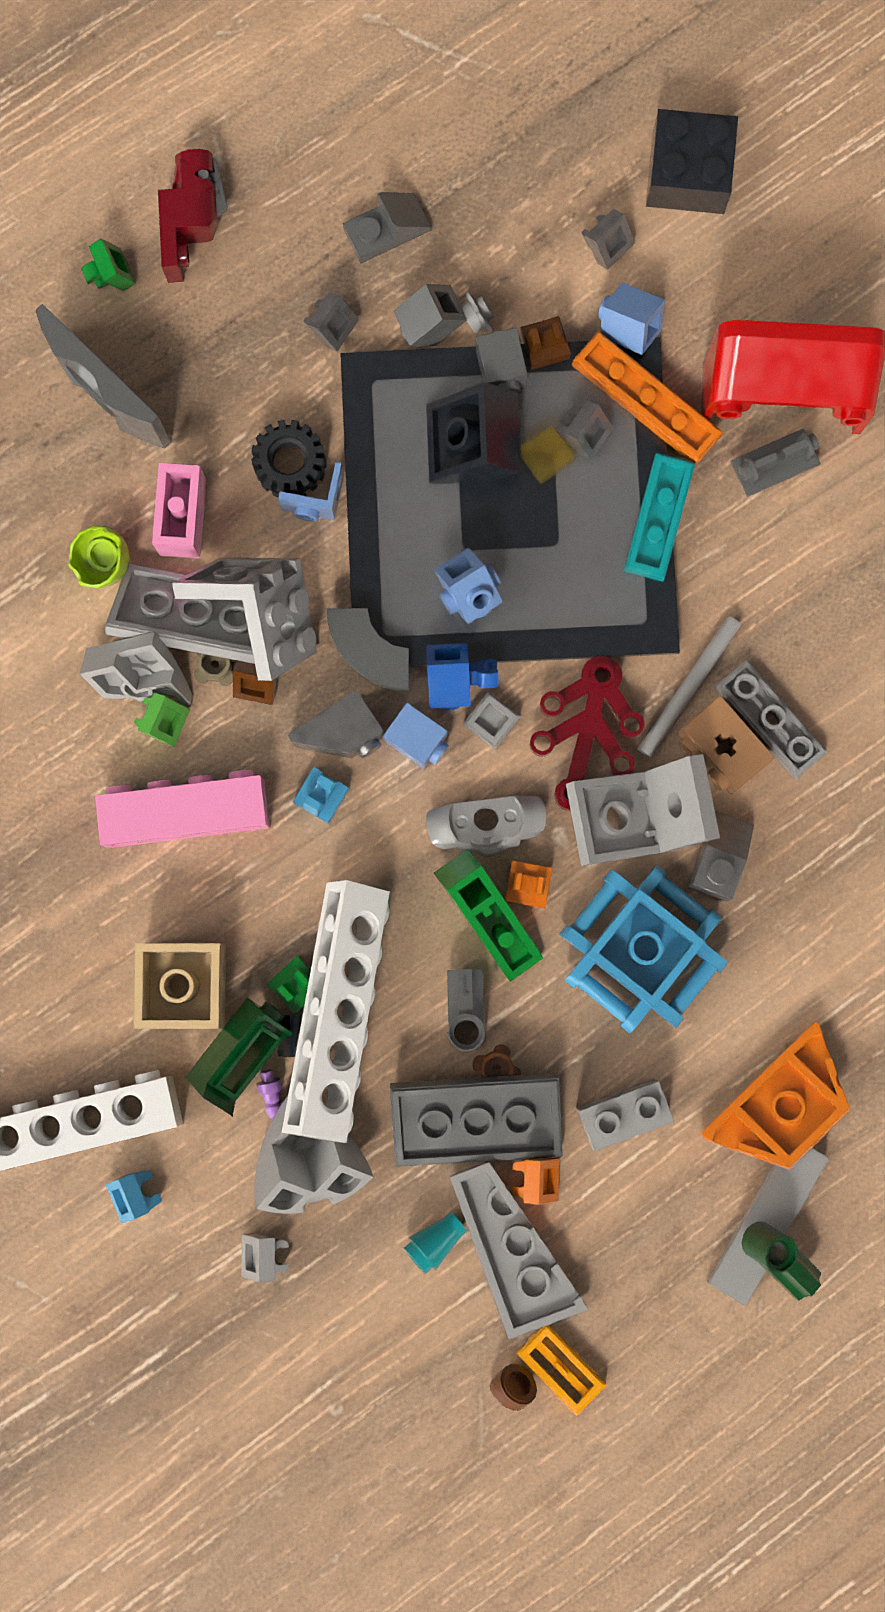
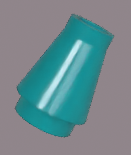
[403,1212,467,1274]

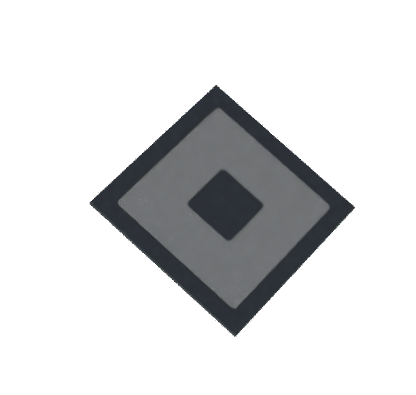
[340,337,680,667]

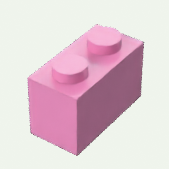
[152,463,207,558]

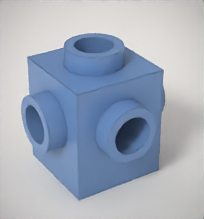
[434,548,503,624]

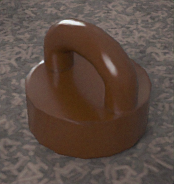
[490,1364,537,1411]

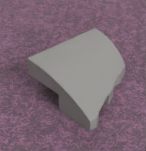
[80,632,192,706]

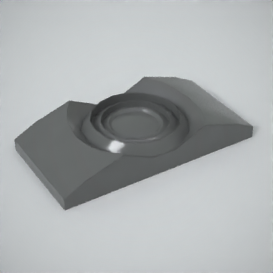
[35,304,171,449]

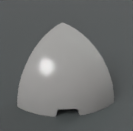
[254,1096,374,1214]

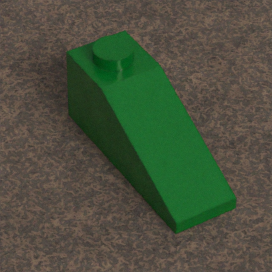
[434,849,543,982]

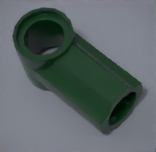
[742,1221,821,1301]

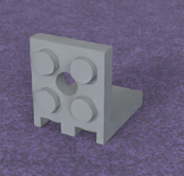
[172,558,317,681]
[566,754,720,866]

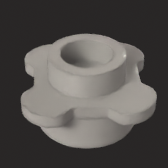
[460,291,494,333]

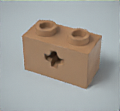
[678,696,775,795]

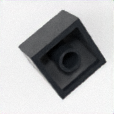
[426,382,522,484]

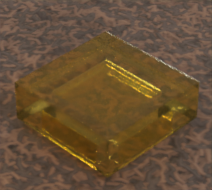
[520,425,575,484]

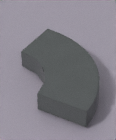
[326,608,409,691]

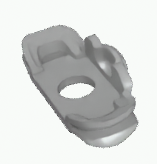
[426,795,546,857]

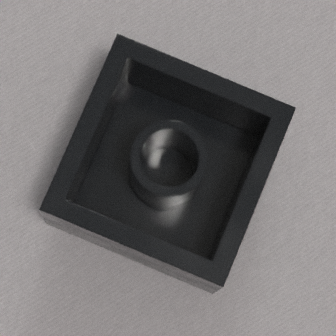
[646,109,738,214]

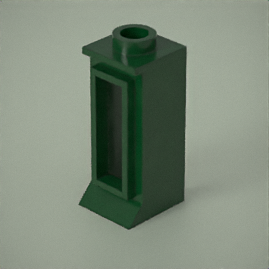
[185,997,293,1117]

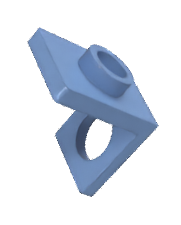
[278,462,344,522]

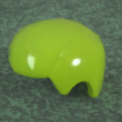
[68,525,130,589]

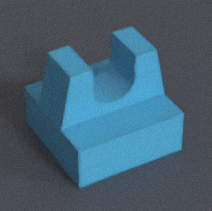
[293,767,350,824]
[105,1170,162,1223]

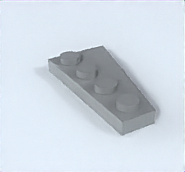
[450,1161,589,1339]

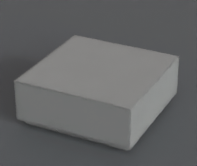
[463,692,520,750]

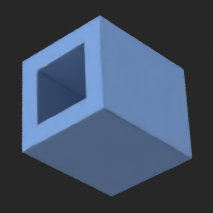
[598,282,665,355]
[383,703,449,769]

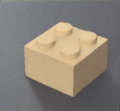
[133,943,226,1029]

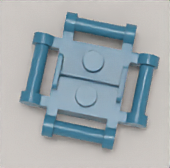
[559,865,728,1034]

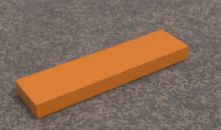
[572,331,723,466]

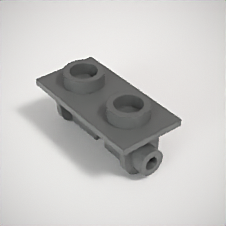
[730,428,821,497]

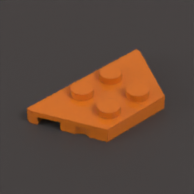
[700,1022,850,1170]

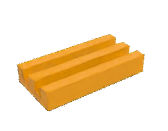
[516,1324,607,1416]

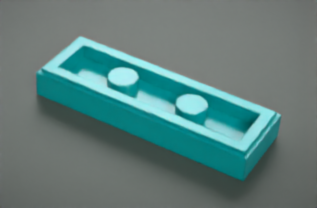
[624,453,695,582]

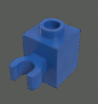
[426,643,499,710]

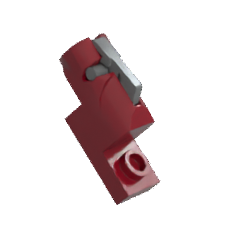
[158,149,228,283]

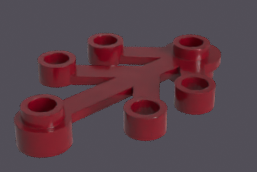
[529,656,645,812]

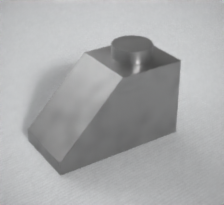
[287,690,384,759]
[687,811,754,902]

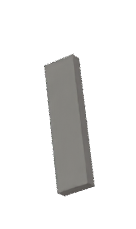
[707,1148,829,1306]

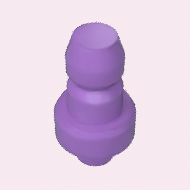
[256,1070,282,1119]

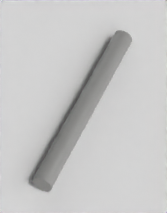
[637,616,741,758]

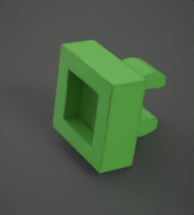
[134,693,190,747]

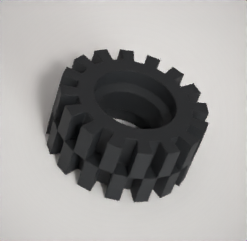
[251,420,326,497]

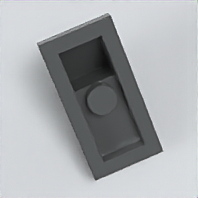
[343,192,431,264]

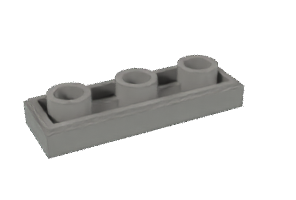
[714,660,828,780]

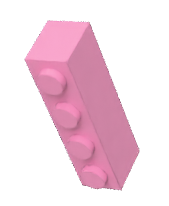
[95,770,270,848]

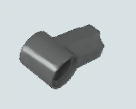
[447,969,486,1053]

